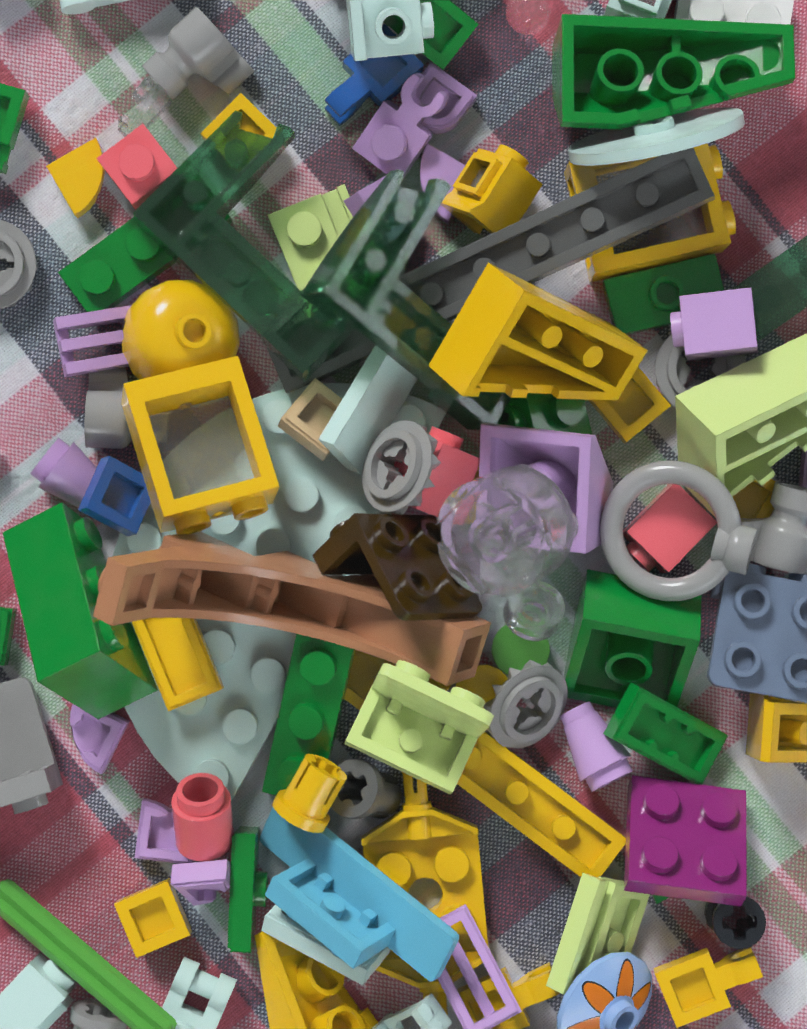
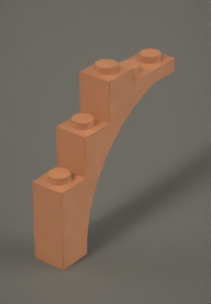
[93,531,491,686]

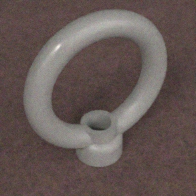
[600,460,758,601]

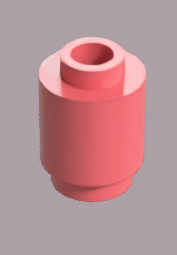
[171,773,234,861]

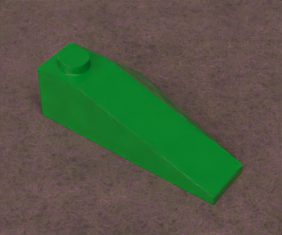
[552,14,795,129]

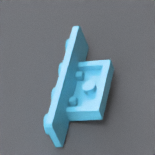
[260,807,459,982]

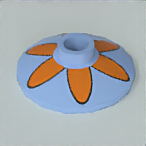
[557,952,652,1029]

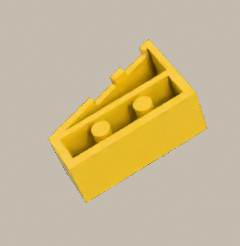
[428,263,648,400]

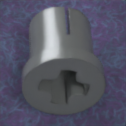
[331,759,402,819]

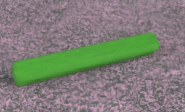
[0,879,177,1029]

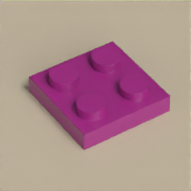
[624,775,747,906]

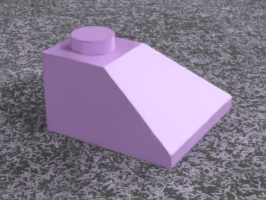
[477,423,613,554]

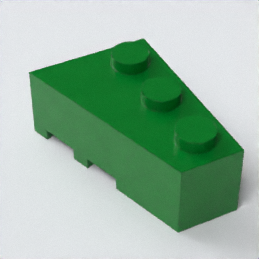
[2,502,158,719]

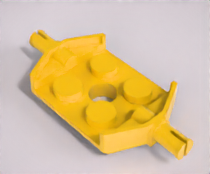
[361,772,488,1015]

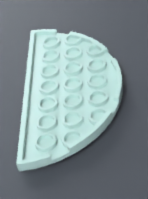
[112,383,447,803]

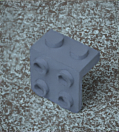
[707,564,807,704]

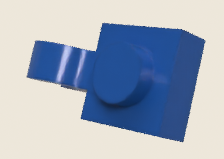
[325,23,424,126]

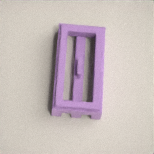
[53,305,131,377]
[437,904,522,1029]

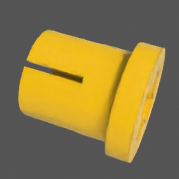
[272,754,347,833]

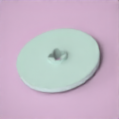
[568,108,745,166]

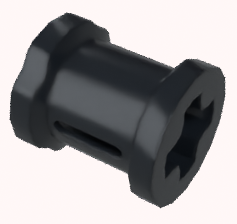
[704,896,766,949]

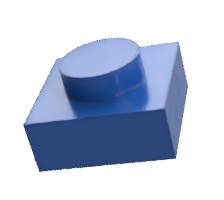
[78,456,151,536]

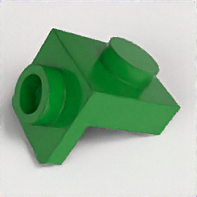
[494,393,592,435]

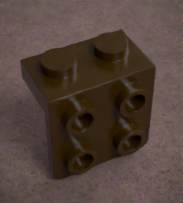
[312,513,482,621]

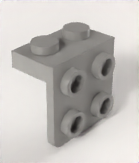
[0,677,63,814]

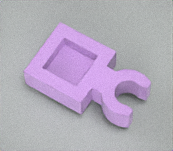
[352,72,449,182]

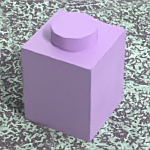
[670,287,758,361]

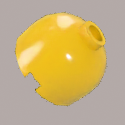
[122,280,240,379]

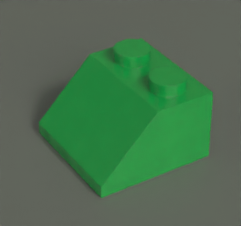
[563,569,702,708]

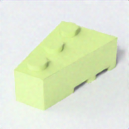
[675,333,807,518]

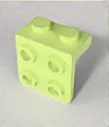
[344,660,494,795]

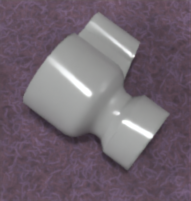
[142,6,255,100]
[84,367,169,449]
[741,482,807,574]

